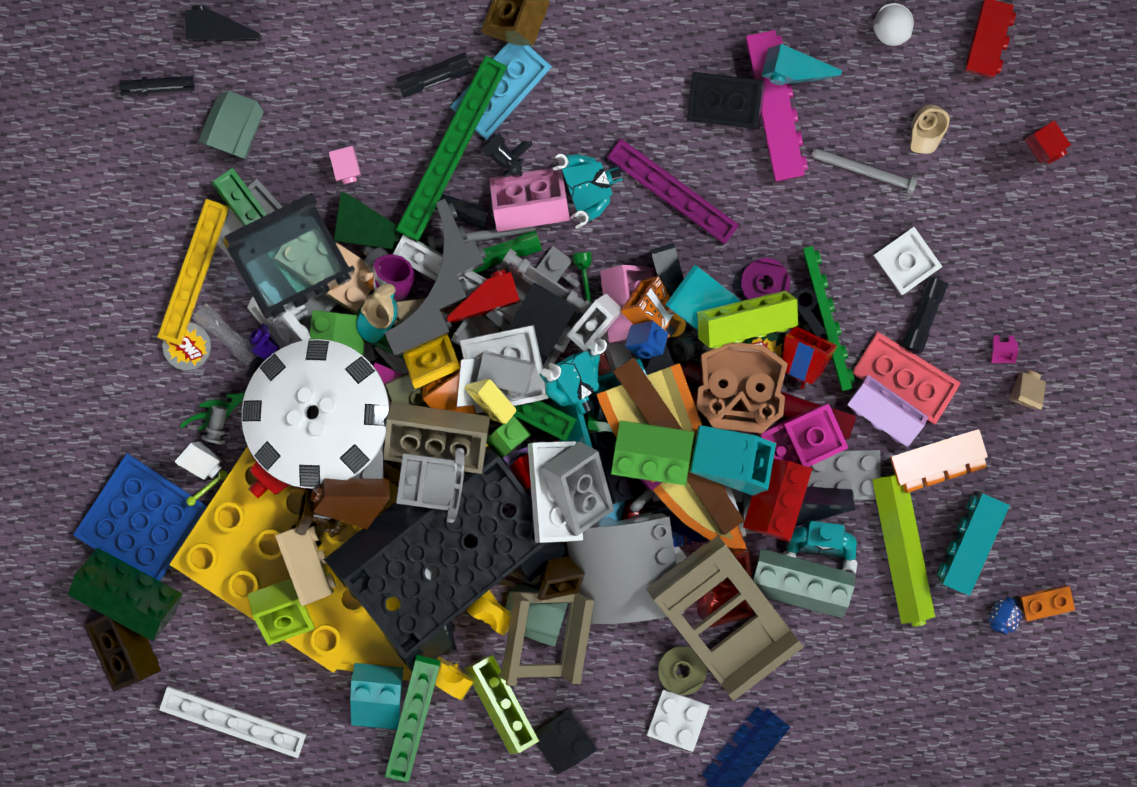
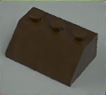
[84,616,162,692]

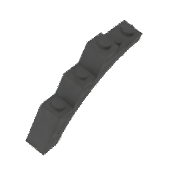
[385,199,487,358]

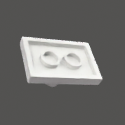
[247,281,311,349]

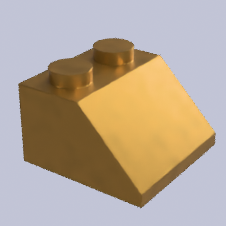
[481,0,550,45]

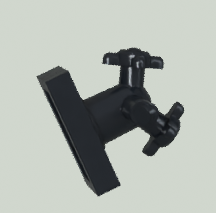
[480,133,533,177]

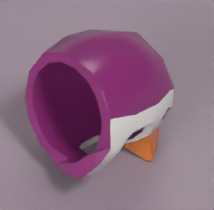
[365,254,415,302]

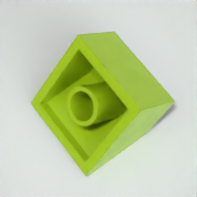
[248,579,315,646]

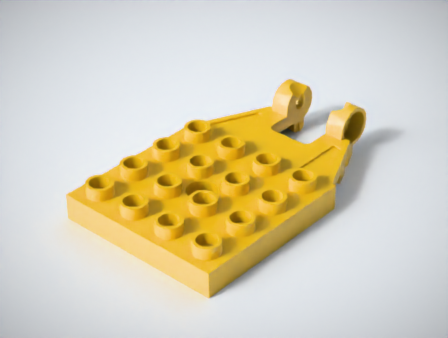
[169,446,511,700]

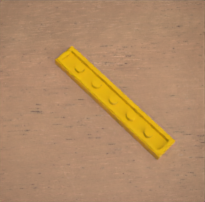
[157,199,230,346]

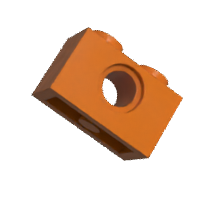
[1018,584,1075,621]

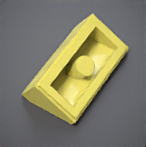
[464,379,516,424]

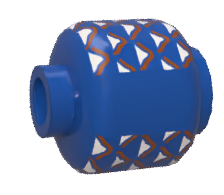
[987,597,1024,635]

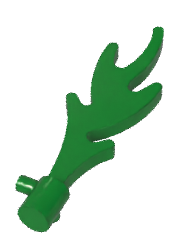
[180,392,245,431]

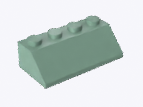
[751,548,855,618]

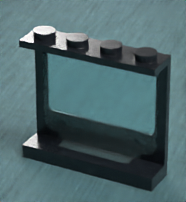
[223,193,355,319]

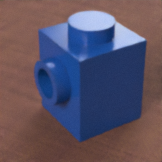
[625,321,668,359]

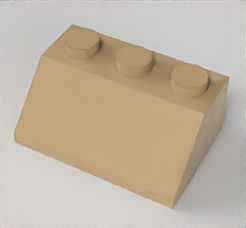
[275,526,336,606]

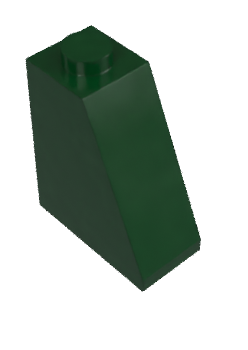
[334,192,401,250]

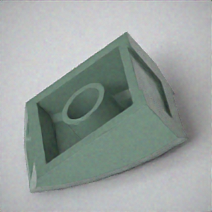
[198,91,264,160]
[505,583,568,647]

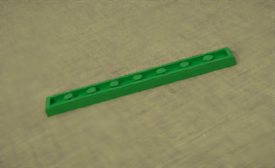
[396,55,507,242]

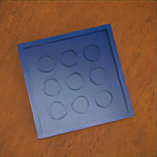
[73,453,208,582]

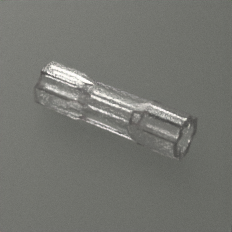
[192,303,258,367]

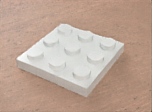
[460,325,549,413]

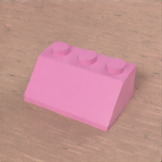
[489,168,570,232]
[600,265,655,344]

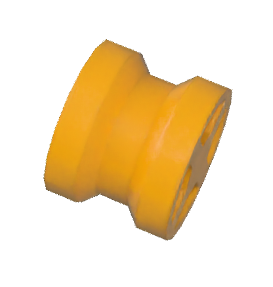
[669,313,686,337]

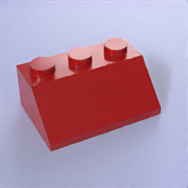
[743,458,813,542]

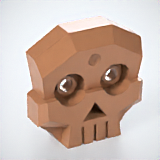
[696,342,788,437]

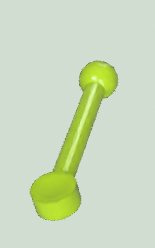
[186,470,228,506]

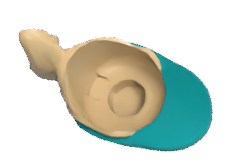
[357,284,398,343]

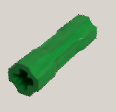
[473,230,542,273]

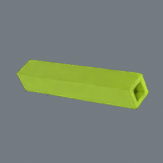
[872,474,935,627]

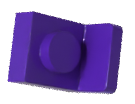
[249,323,278,360]

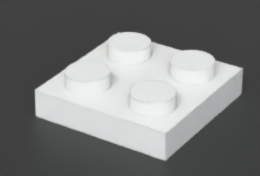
[873,227,942,295]
[647,689,709,752]

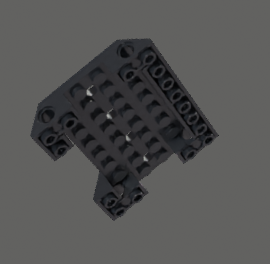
[323,446,567,672]

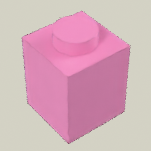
[329,146,362,185]

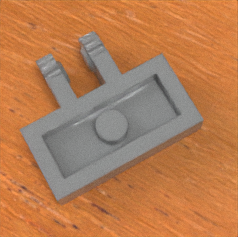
[536,246,580,287]

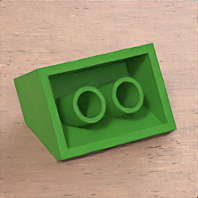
[310,310,365,356]
[611,420,694,486]

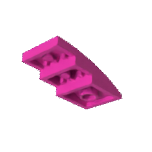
[759,403,848,467]

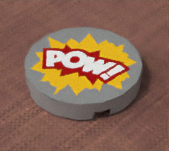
[162,322,212,371]

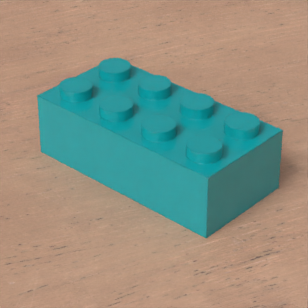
[936,492,1010,596]

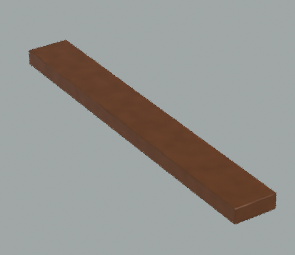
[612,357,745,535]

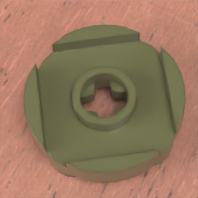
[658,645,707,695]

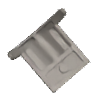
[396,448,465,523]

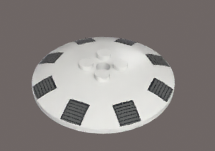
[242,339,389,489]

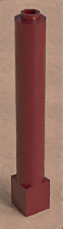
[681,361,857,440]

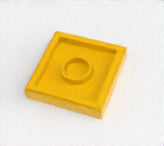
[403,335,460,389]

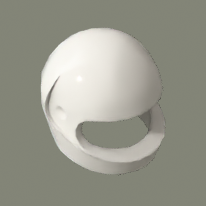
[873,3,914,46]

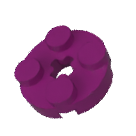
[741,258,790,300]

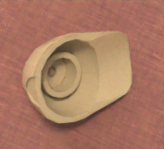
[910,104,950,154]

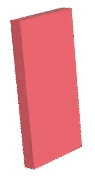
[852,331,961,424]

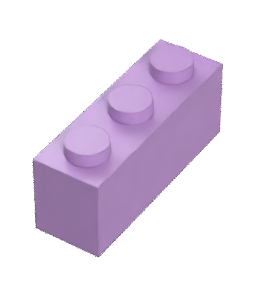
[847,375,928,447]

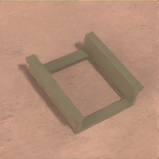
[498,592,594,686]

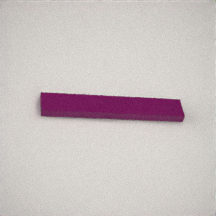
[606,138,739,245]

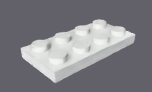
[528,441,583,543]

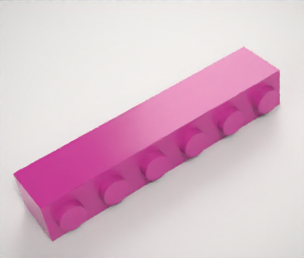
[745,30,808,182]

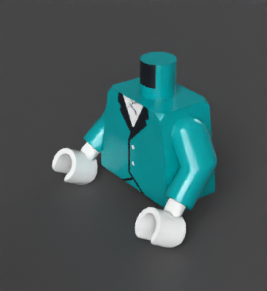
[551,154,623,229]
[540,337,607,414]
[782,521,857,575]

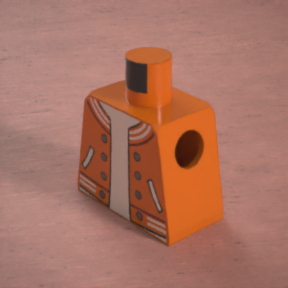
[620,276,675,338]

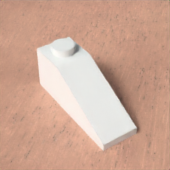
[175,441,223,480]

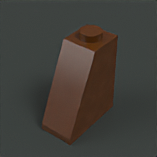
[311,478,390,529]

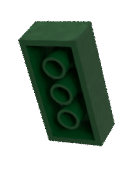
[68,547,183,642]

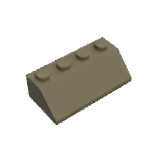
[383,402,490,474]

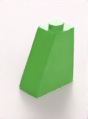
[487,416,532,460]

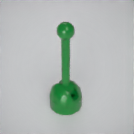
[572,251,593,303]

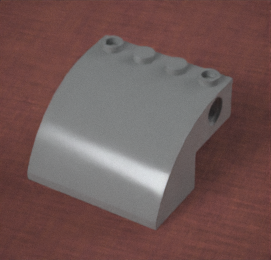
[566,513,684,624]

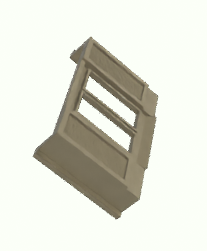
[646,536,803,701]

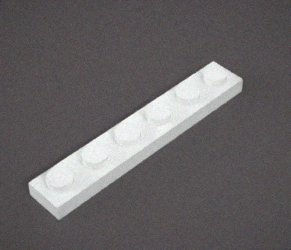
[159,686,307,758]

